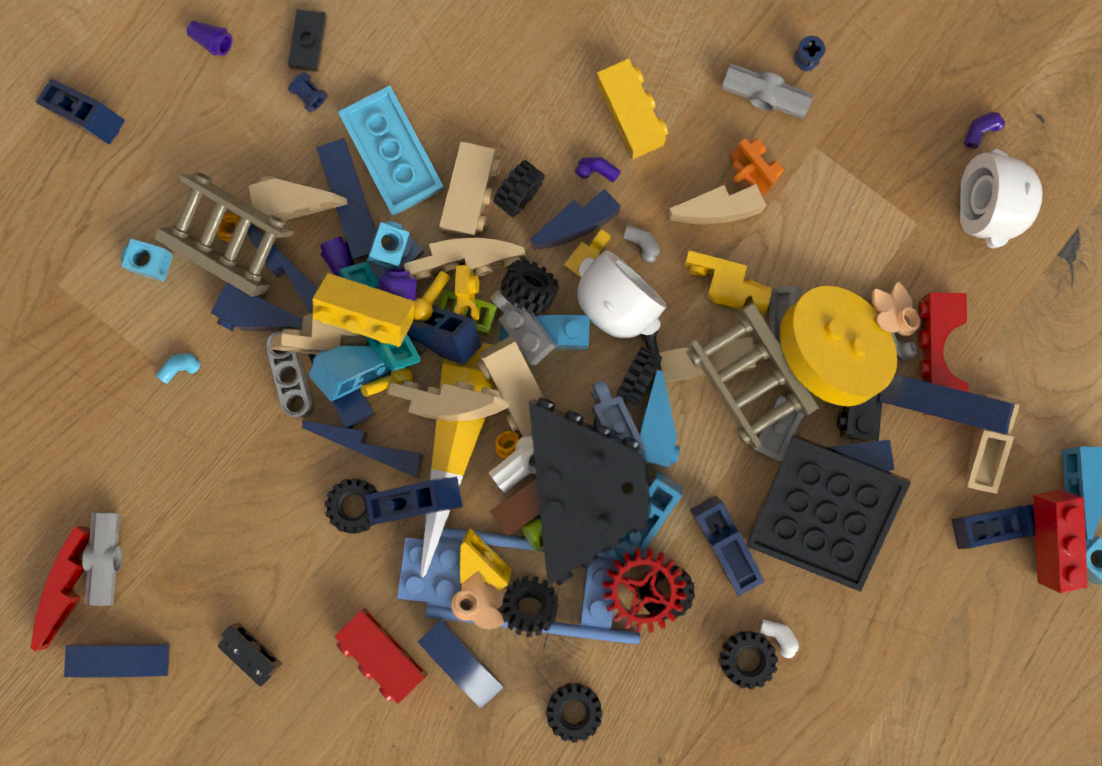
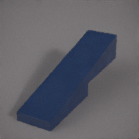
[316,138,376,259]
[247,223,318,313]
[879,374,1015,434]
[302,420,424,478]
[951,503,1035,549]

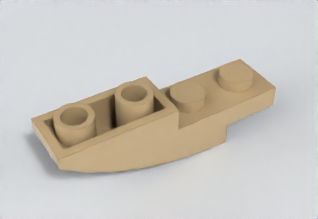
[403,238,526,282]
[387,380,510,421]

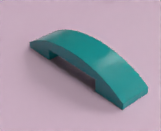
[339,262,421,371]

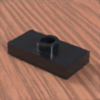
[288,9,327,72]

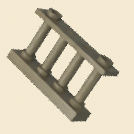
[154,172,294,297]
[686,303,819,448]

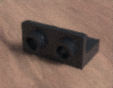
[837,392,882,441]
[218,623,283,686]

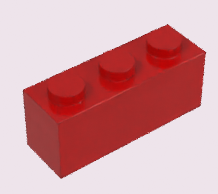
[1033,490,1088,593]
[334,608,428,704]

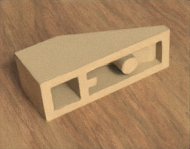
[249,176,348,221]

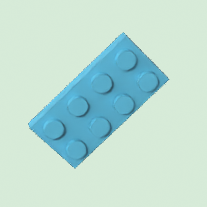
[338,85,445,216]

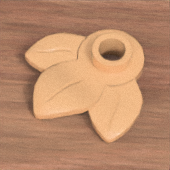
[872,282,920,336]
[451,571,506,629]

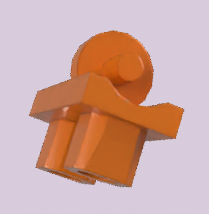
[729,138,784,196]

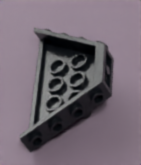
[529,397,652,587]

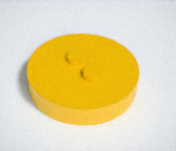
[780,286,897,406]

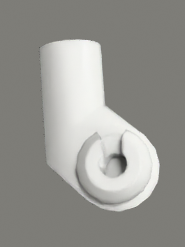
[759,619,799,658]

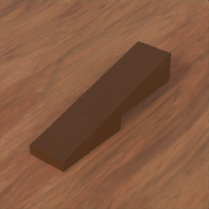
[490,478,540,537]

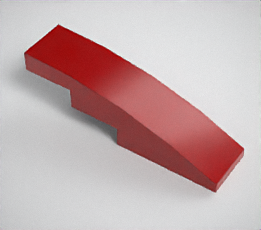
[30,526,90,651]

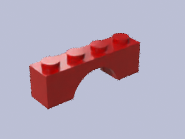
[918,292,969,416]

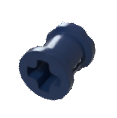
[794,36,825,71]
[288,72,327,112]

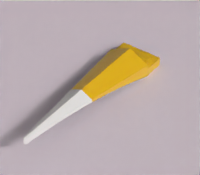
[420,342,496,578]

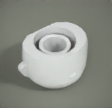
[960,149,1043,249]
[577,250,667,339]

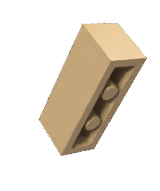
[439,141,500,238]
[478,336,544,437]

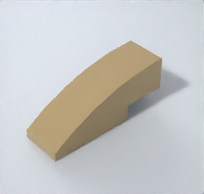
[667,184,766,225]
[659,337,756,382]
[966,393,1020,494]

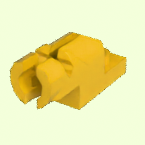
[683,250,772,316]

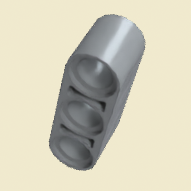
[266,332,314,419]

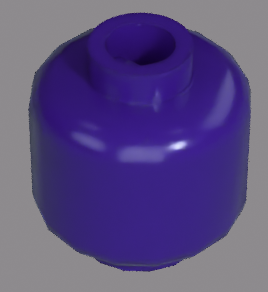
[377,269,417,301]

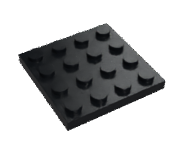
[746,434,911,592]

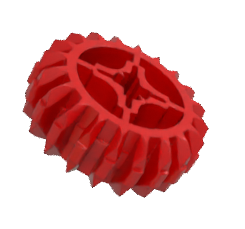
[602,548,686,633]

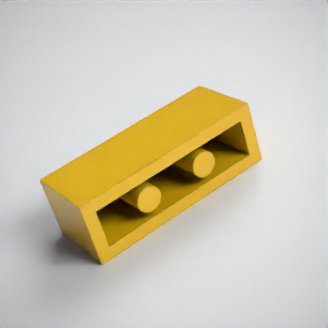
[596,59,668,160]
[313,273,415,347]

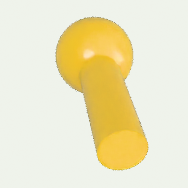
[413,271,450,322]
[361,367,413,397]

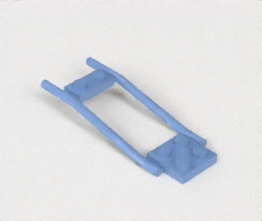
[397,527,647,644]

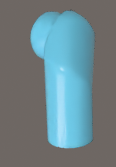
[156,353,201,384]

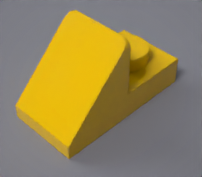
[460,528,512,591]

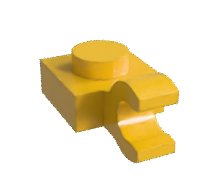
[564,229,611,279]
[454,265,480,320]

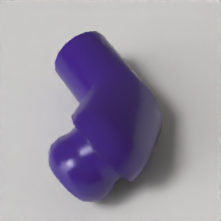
[964,112,1005,149]
[575,157,621,183]

